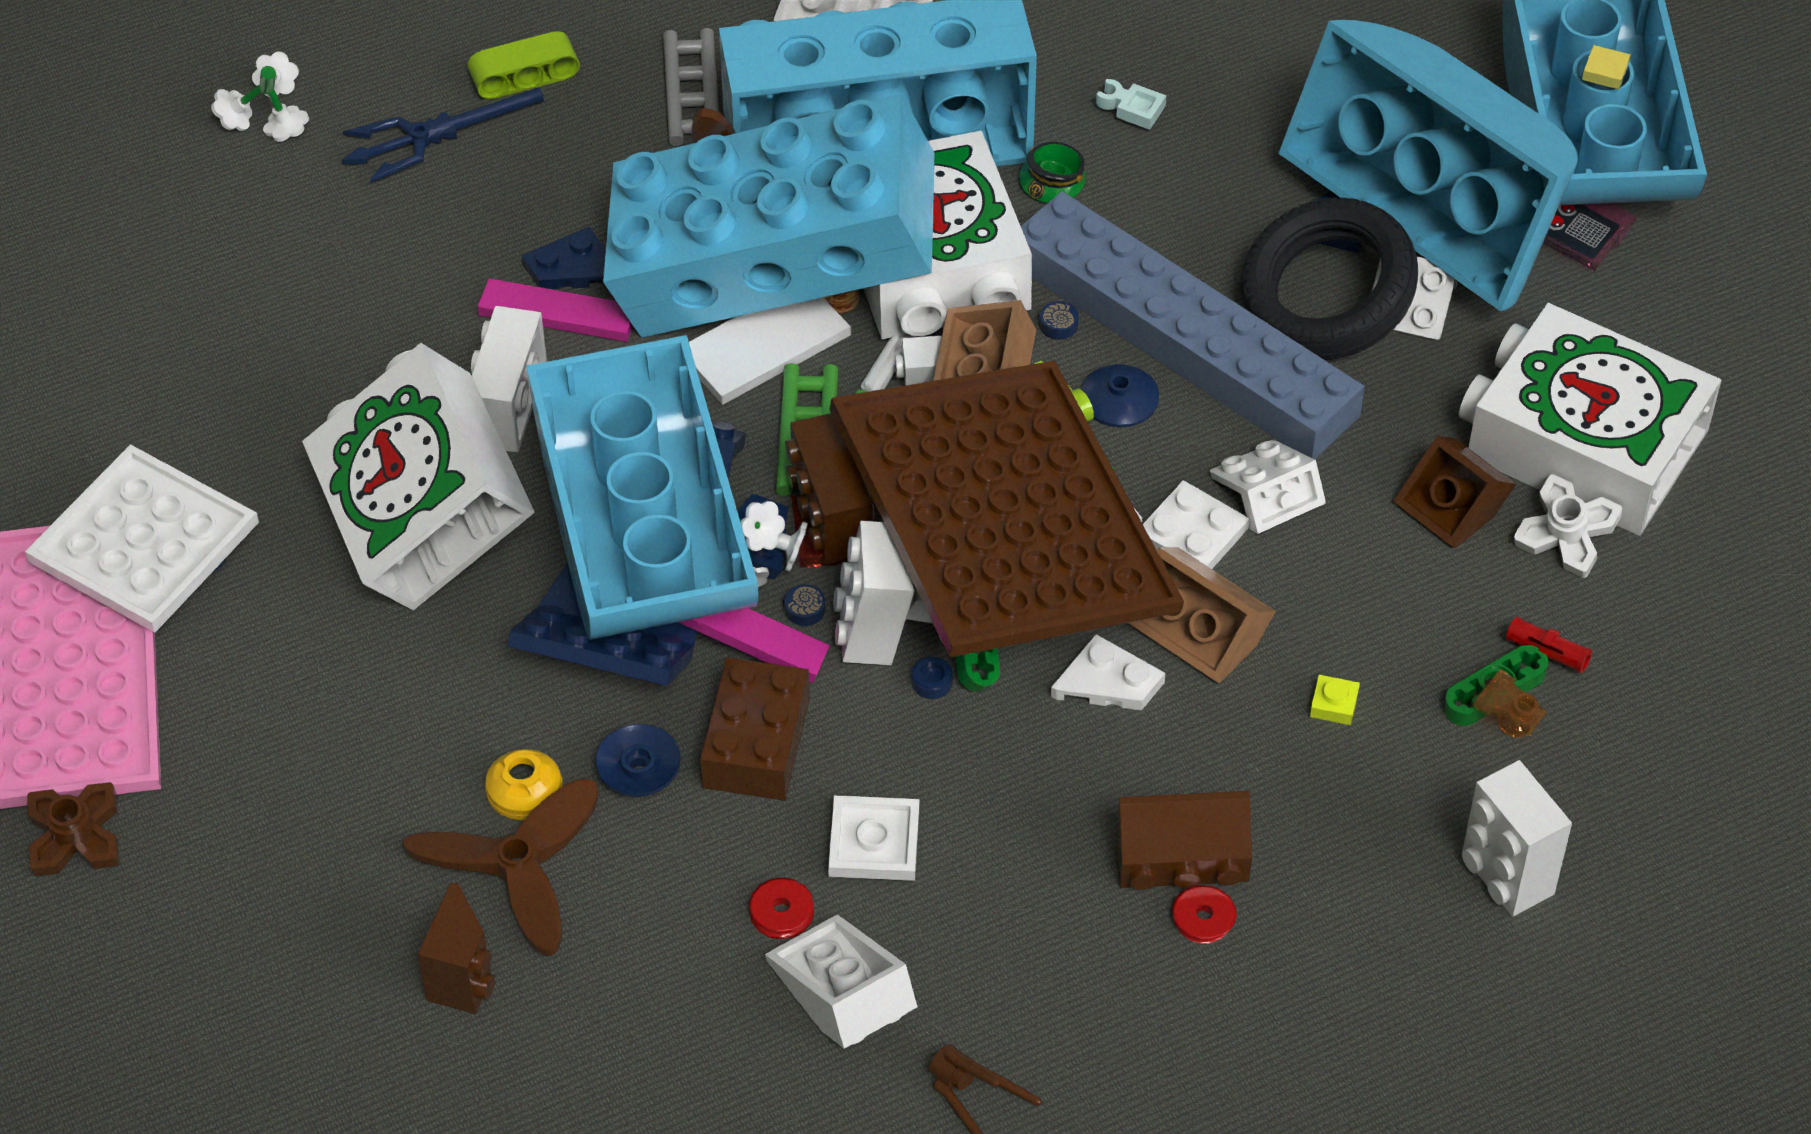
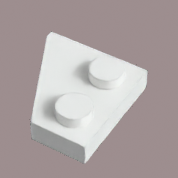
[1051,634,1165,710]

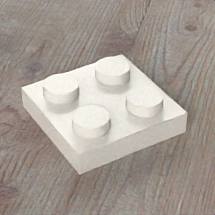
[1143,480,1250,569]
[828,795,919,881]

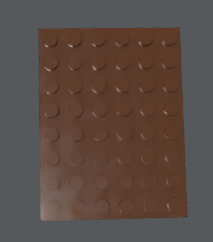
[829,361,1184,657]

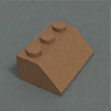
[933,300,1036,381]
[1128,547,1276,683]

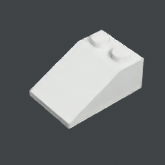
[765,914,917,1049]

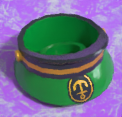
[1019,141,1086,203]

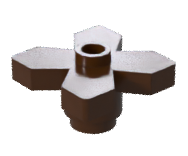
[27,782,119,876]

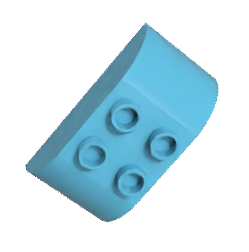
[1503,0,1707,205]
[1278,20,1578,311]
[526,335,758,640]

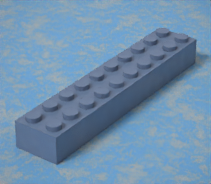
[1021,191,1365,459]

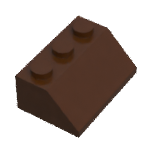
[1116,791,1252,890]

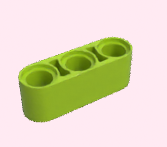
[467,31,580,99]

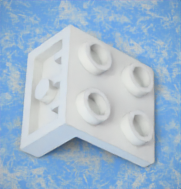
[1372,257,1458,341]
[1210,440,1326,534]

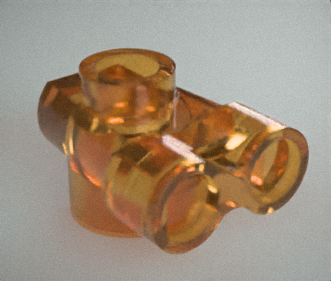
[1473,669,1548,738]

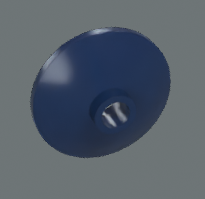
[1081,364,1159,427]
[596,724,681,797]

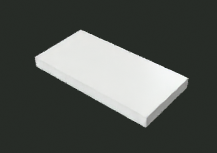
[689,297,851,405]

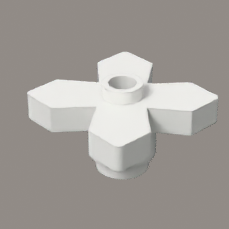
[1514,474,1622,578]

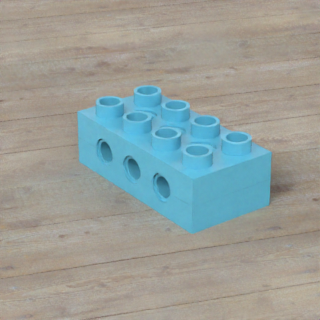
[719,0,1037,166]
[603,94,935,338]

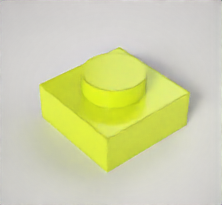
[1310,675,1360,725]

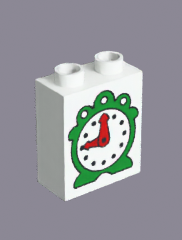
[863,131,1032,339]
[1459,303,1722,536]
[302,343,535,610]

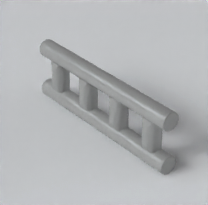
[663,28,719,146]

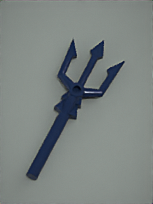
[342,87,544,183]

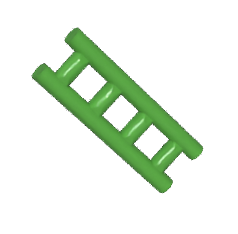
[776,363,839,496]

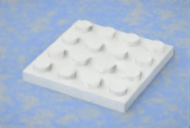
[25,444,259,633]

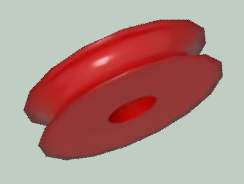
[749,877,814,939]
[1172,885,1237,943]

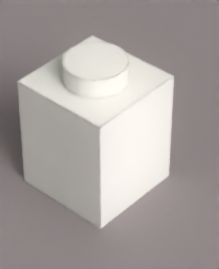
[895,336,942,385]

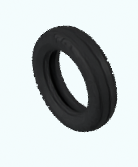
[1241,198,1418,360]

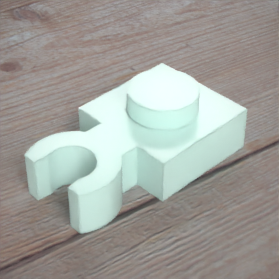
[1096,79,1166,130]

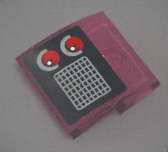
[1543,203,1637,271]

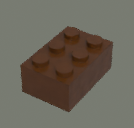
[785,413,872,565]
[700,657,810,801]

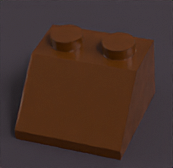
[1393,435,1516,548]
[417,882,495,1014]

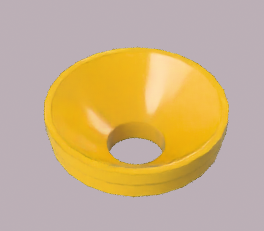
[485,749,563,820]

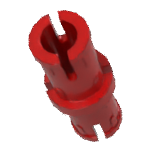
[1506,616,1593,673]

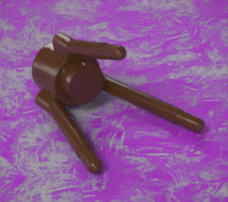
[929,1044,1042,1134]

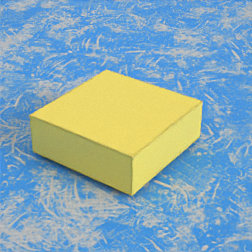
[1582,45,1631,89]

